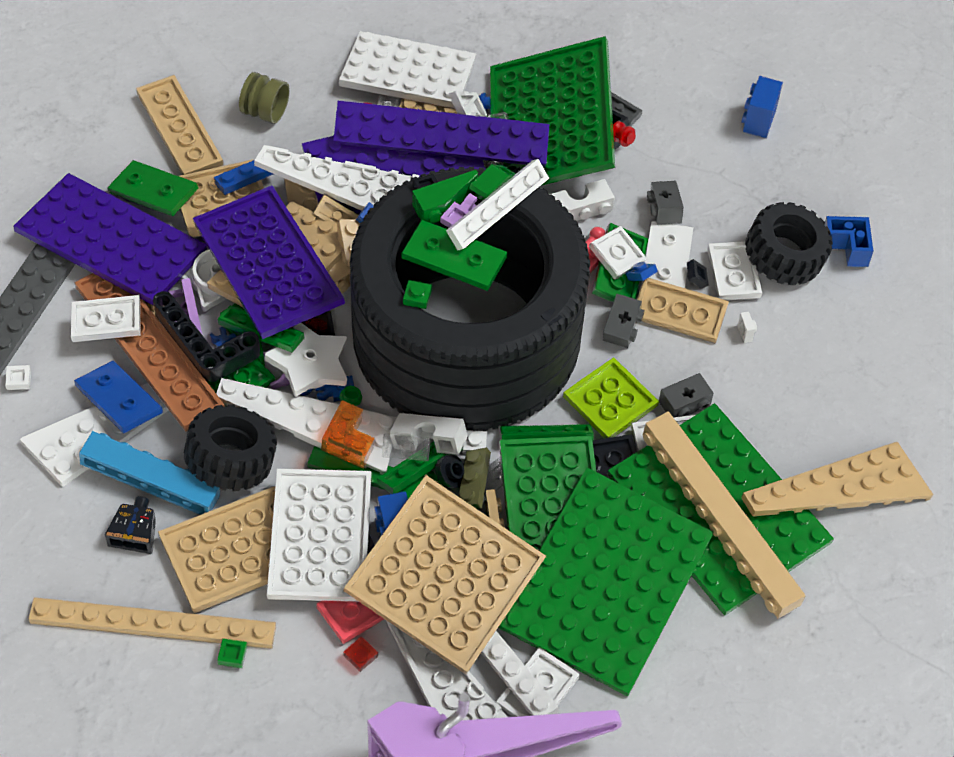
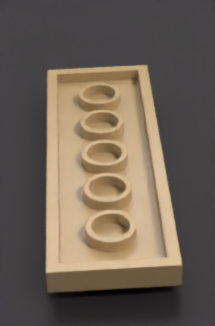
[136,75,224,175]

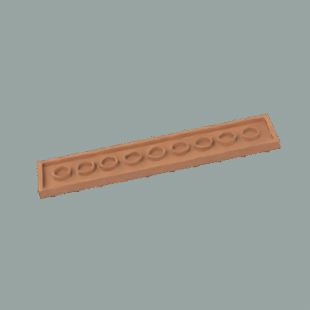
[74,273,225,432]

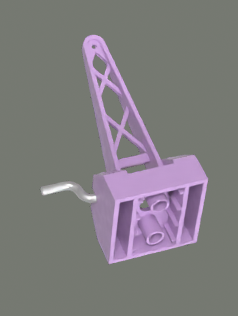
[367,692,622,757]

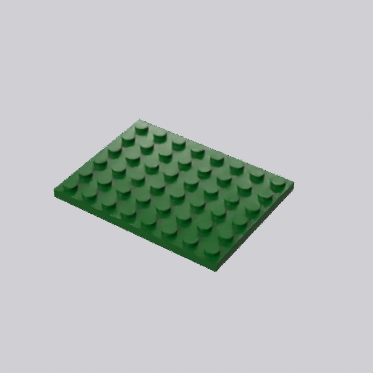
[490,36,615,186]
[607,403,834,616]
[498,467,714,697]

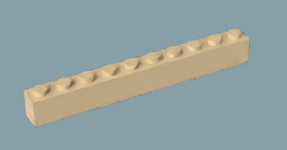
[642,411,806,619]

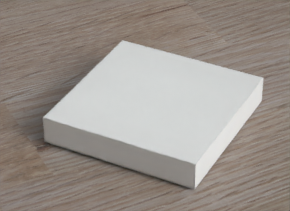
[588,226,647,279]

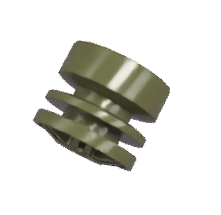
[239,72,290,124]

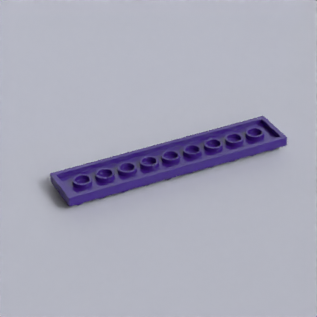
[333,100,549,167]

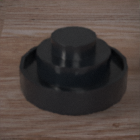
[435,454,464,489]

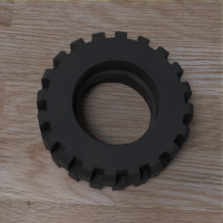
[745,202,833,285]
[184,405,277,492]

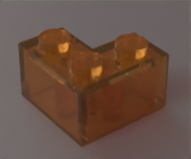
[321,400,375,469]

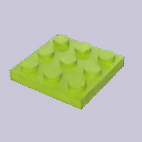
[563,357,659,438]

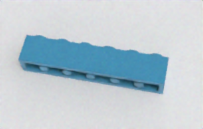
[79,431,221,515]

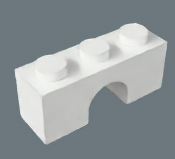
[549,179,615,221]
[390,413,468,455]

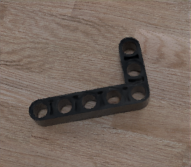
[153,291,261,382]

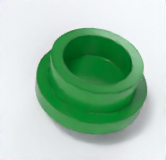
[339,386,362,407]

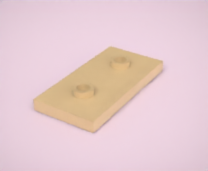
[637,278,729,343]

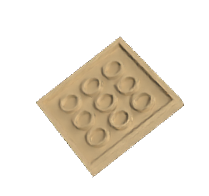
[179,160,264,237]

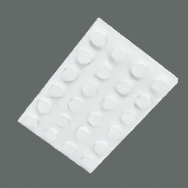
[339,31,476,109]
[267,469,371,602]

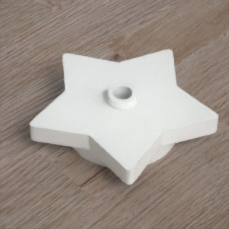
[179,247,227,312]
[264,323,347,396]

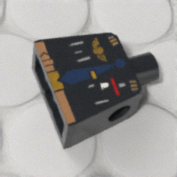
[105,496,156,554]

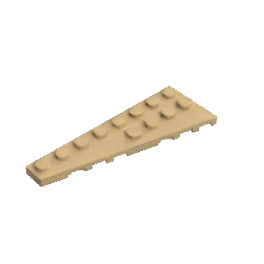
[741,442,934,516]

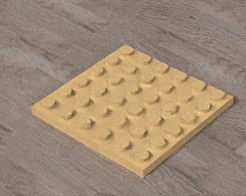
[343,475,546,674]

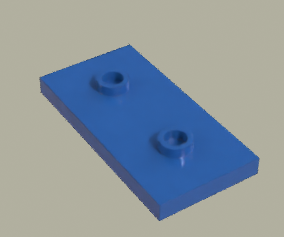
[74,361,163,434]

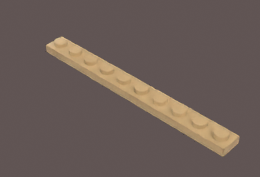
[29,597,276,649]

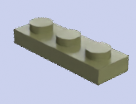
[459,447,491,510]

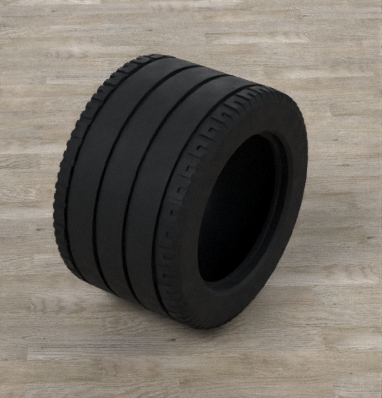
[350,167,590,431]

